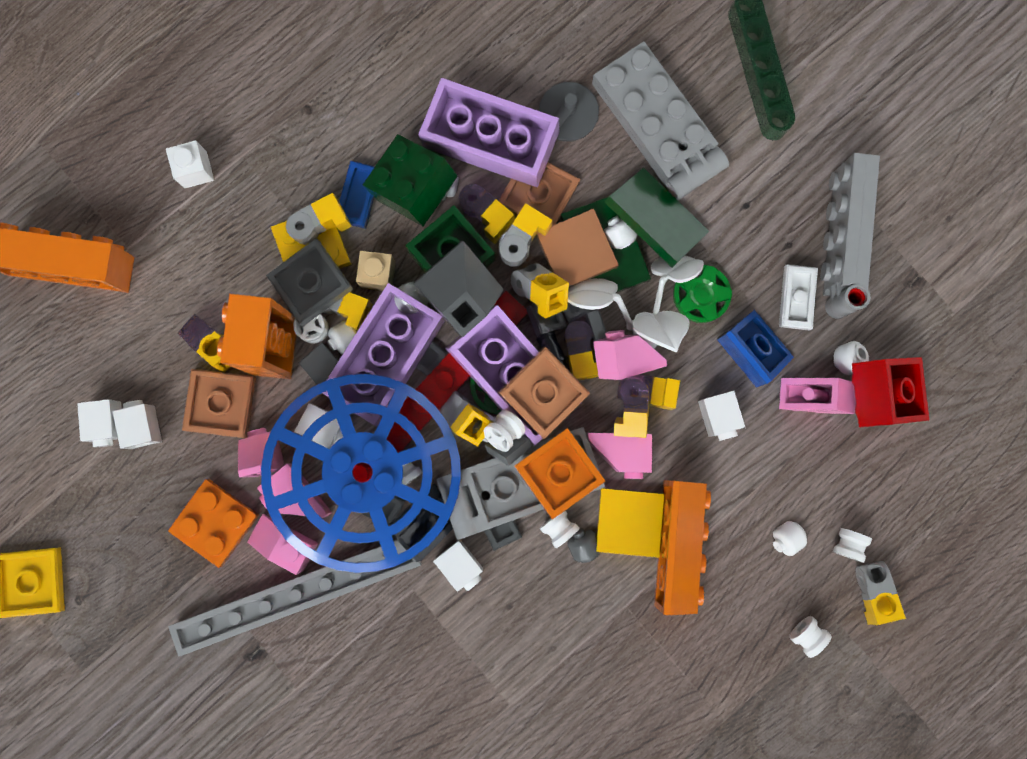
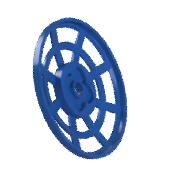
[261,374,461,573]

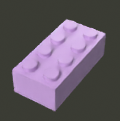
[418,78,559,188]
[323,283,445,426]
[445,305,582,445]

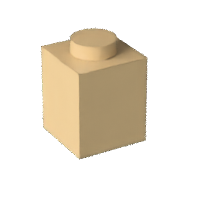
[356,251,396,291]

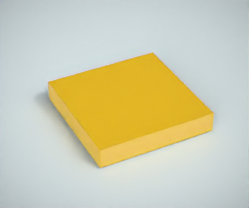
[596,488,664,558]
[0,547,65,618]

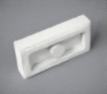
[779,264,818,330]

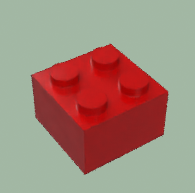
[852,357,930,427]

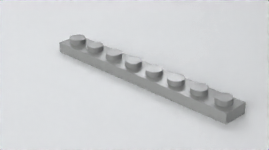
[168,540,422,657]

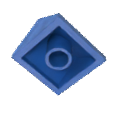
[717,309,794,388]

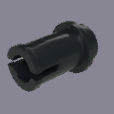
[536,331,569,368]

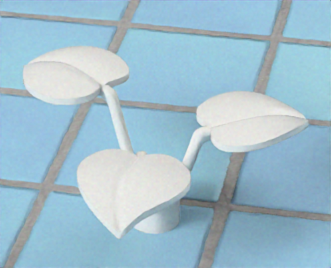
[568,256,704,352]

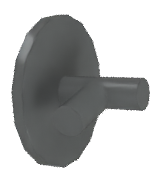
[539,82,599,142]

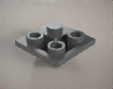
[414,241,504,337]

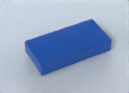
[339,161,374,229]

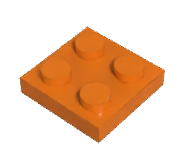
[514,428,605,520]
[168,479,259,568]

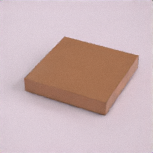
[499,162,580,226]
[536,209,619,288]
[498,347,590,439]
[182,369,256,438]

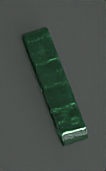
[728,0,795,141]

